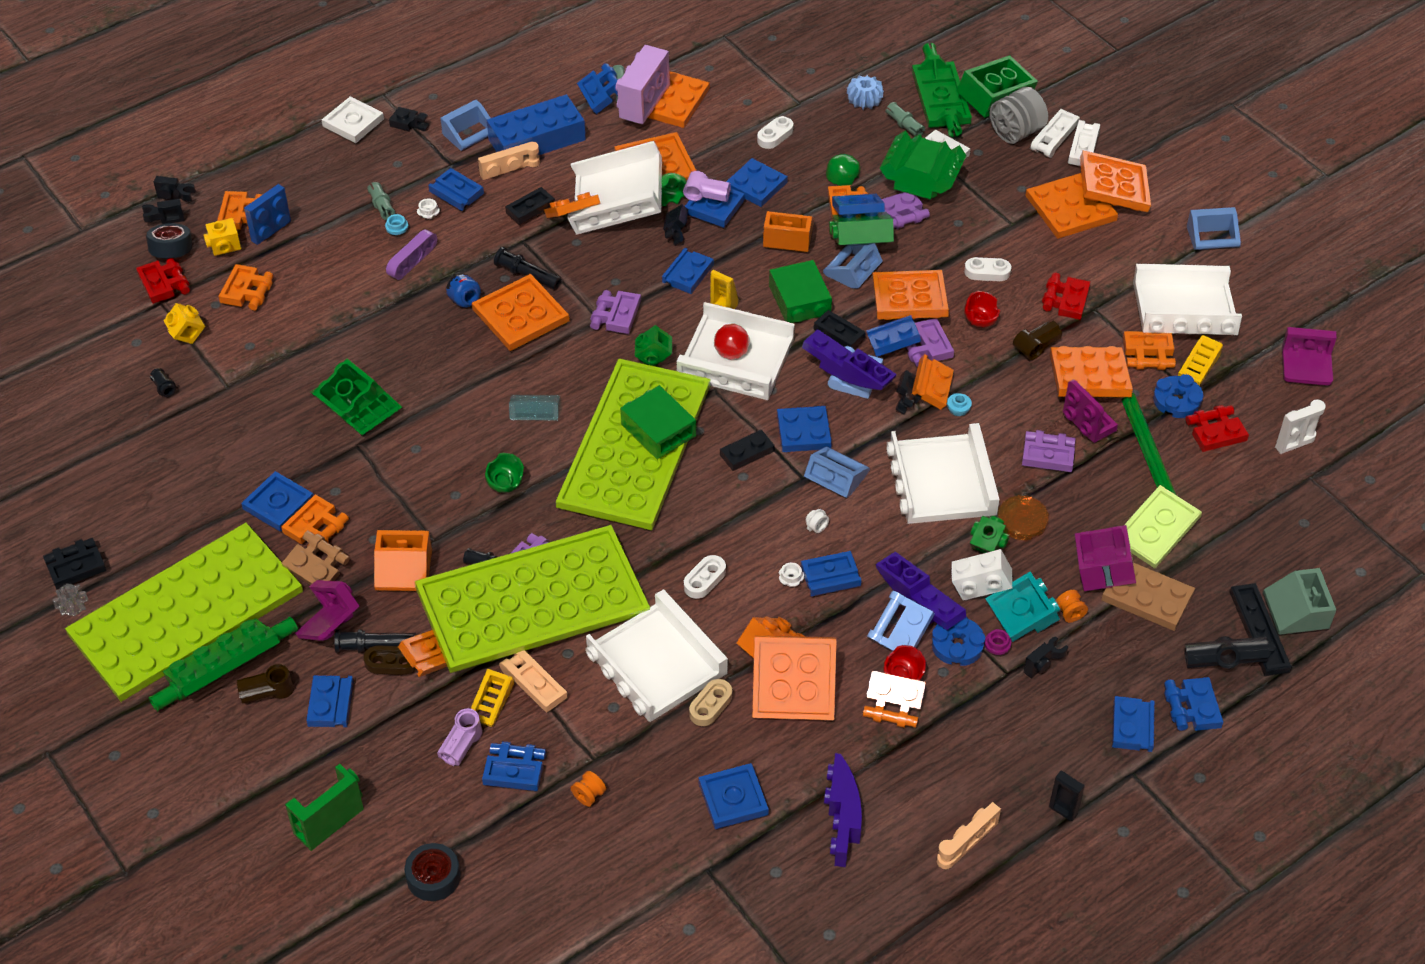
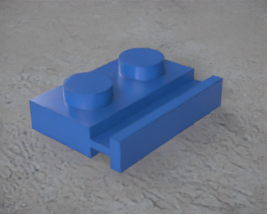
[428,168,484,211]
[662,248,714,294]
[866,315,921,357]
[801,551,861,596]
[306,676,354,727]
[1112,696,1154,752]

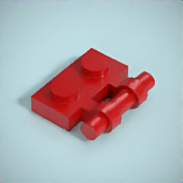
[136,258,190,304]
[1042,273,1091,320]
[1186,405,1249,452]

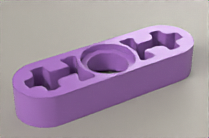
[386,229,437,280]

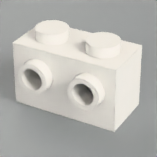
[952,549,1012,600]

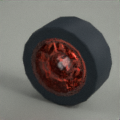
[146,223,192,259]
[404,843,461,901]

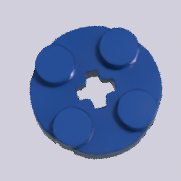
[1153,374,1203,418]
[932,616,986,666]

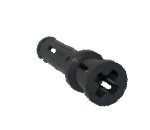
[494,246,562,290]
[334,629,416,653]

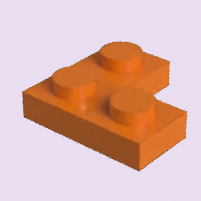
[544,192,600,218]

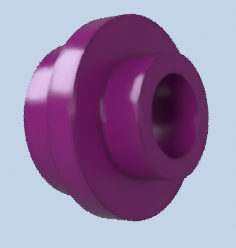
[985,629,1011,655]

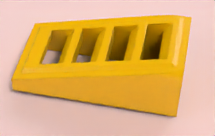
[710,270,738,309]
[1178,335,1223,386]
[471,669,514,727]

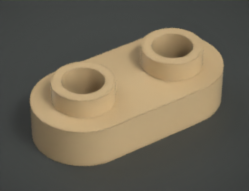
[689,679,732,726]

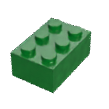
[957,55,1038,118]

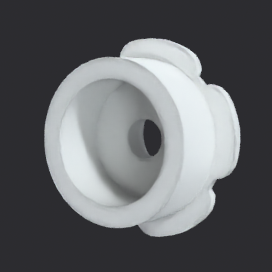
[417,199,440,219]
[806,509,829,533]
[779,563,804,587]

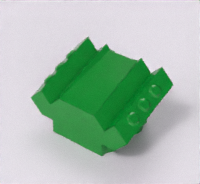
[880,130,967,199]
[310,359,402,435]

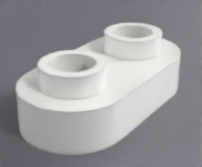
[757,116,793,149]
[964,257,1011,281]
[684,555,726,599]

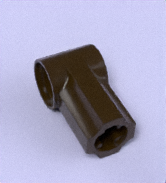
[1013,320,1062,360]
[237,664,294,704]

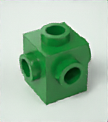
[635,325,672,366]
[970,516,1010,554]

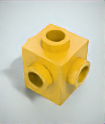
[203,218,241,256]
[163,303,205,344]

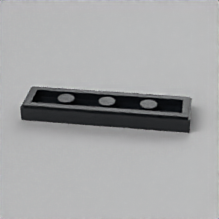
[1229,583,1292,676]

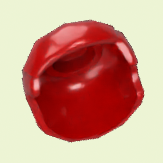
[964,291,1000,328]
[714,324,750,360]
[883,645,926,681]

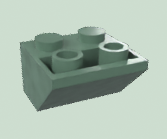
[1263,568,1336,634]

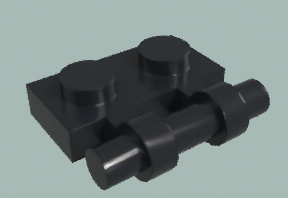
[43,537,107,590]

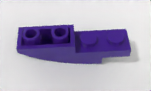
[802,330,897,390]
[876,552,966,630]
[824,753,862,867]

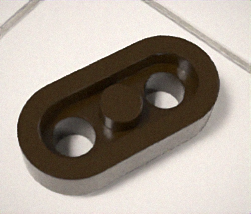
[364,646,416,675]

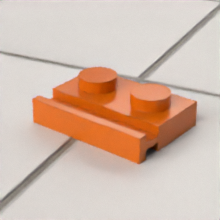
[912,354,954,410]
[398,630,447,677]

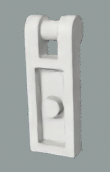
[1030,109,1080,158]
[1068,120,1100,166]

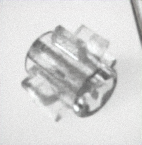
[53,584,88,616]

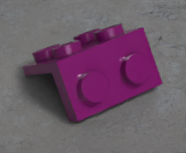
[1282,327,1337,385]
[1063,379,1118,443]
[296,580,359,641]

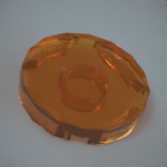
[998,495,1049,540]

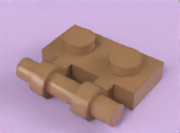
[281,530,350,585]

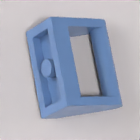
[441,100,490,151]
[1187,207,1241,250]
[823,243,883,288]
[804,447,870,498]

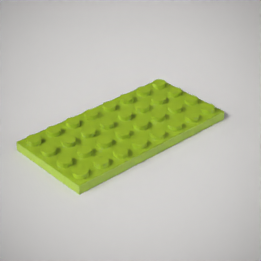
[556,359,711,530]
[65,523,303,702]
[415,525,650,673]

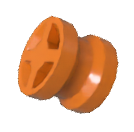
[1056,590,1088,623]
[571,771,606,807]

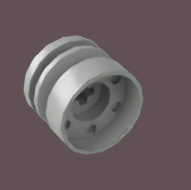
[990,87,1048,144]

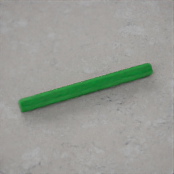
[1122,392,1177,496]

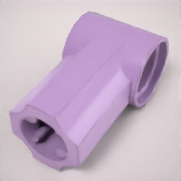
[683,171,731,202]
[437,708,482,766]

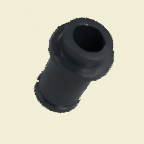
[150,368,176,397]
[463,548,497,565]

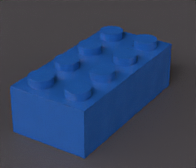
[487,94,586,156]

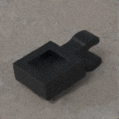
[389,107,429,131]
[153,176,196,202]
[142,199,185,224]
[663,204,688,246]
[896,370,921,414]
[1023,636,1068,679]

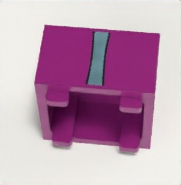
[1075,525,1136,591]

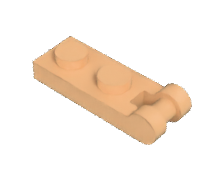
[478,142,540,180]
[499,650,567,713]
[937,802,1001,869]

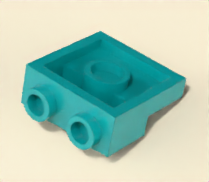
[985,572,1061,642]

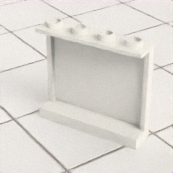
[568,141,662,235]
[1133,264,1242,335]
[677,302,795,400]
[887,423,1000,524]
[585,589,728,722]

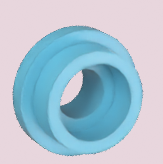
[385,214,408,235]
[947,393,972,416]

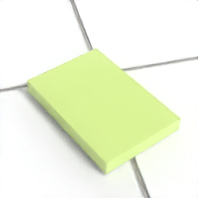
[1125,485,1202,568]

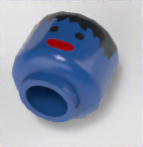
[446,273,481,308]

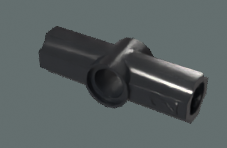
[1184,636,1270,669]

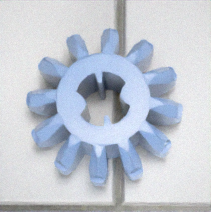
[847,74,884,109]

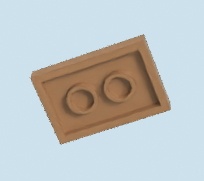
[1101,563,1195,631]

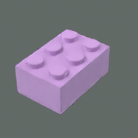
[616,45,670,124]

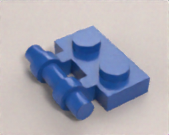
[577,64,618,114]
[1164,677,1223,731]
[482,741,546,791]

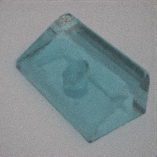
[509,395,560,420]

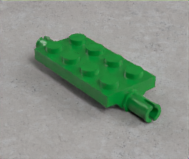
[912,43,972,137]
[148,616,298,712]

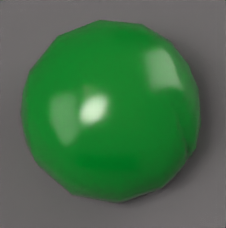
[826,154,861,186]
[661,173,687,207]
[485,453,524,493]

